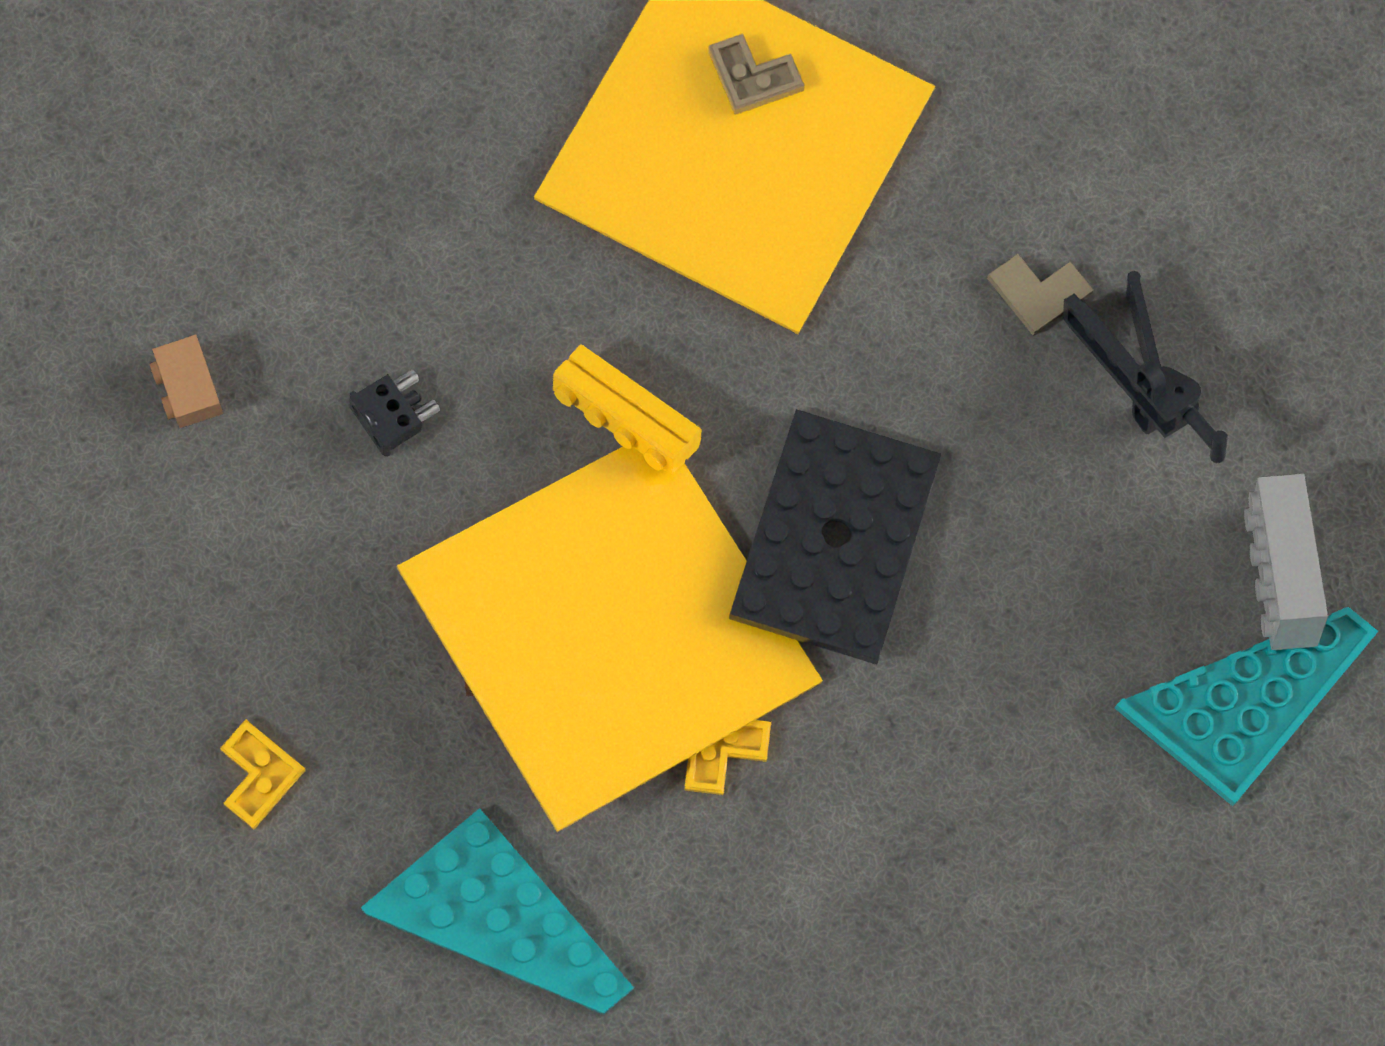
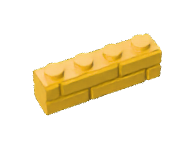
[553,344,702,475]

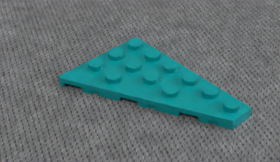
[1115,607,1378,806]
[361,808,634,1015]

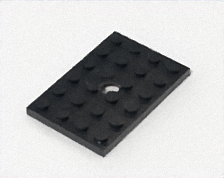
[729,409,941,665]

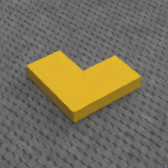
[220,719,306,829]
[684,720,771,795]

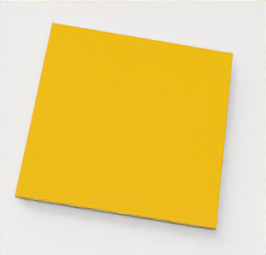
[534,0,935,334]
[397,447,823,832]

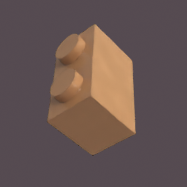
[150,335,223,428]

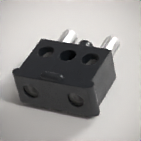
[349,370,440,456]

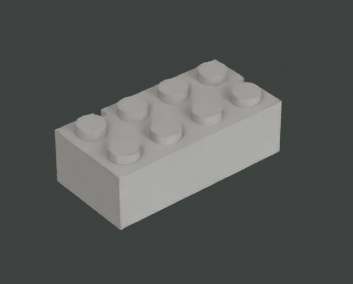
[1244,474,1328,650]

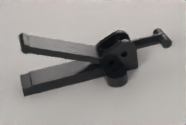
[1063,271,1228,463]

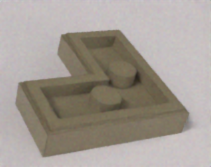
[708,34,805,115]
[987,254,1093,336]

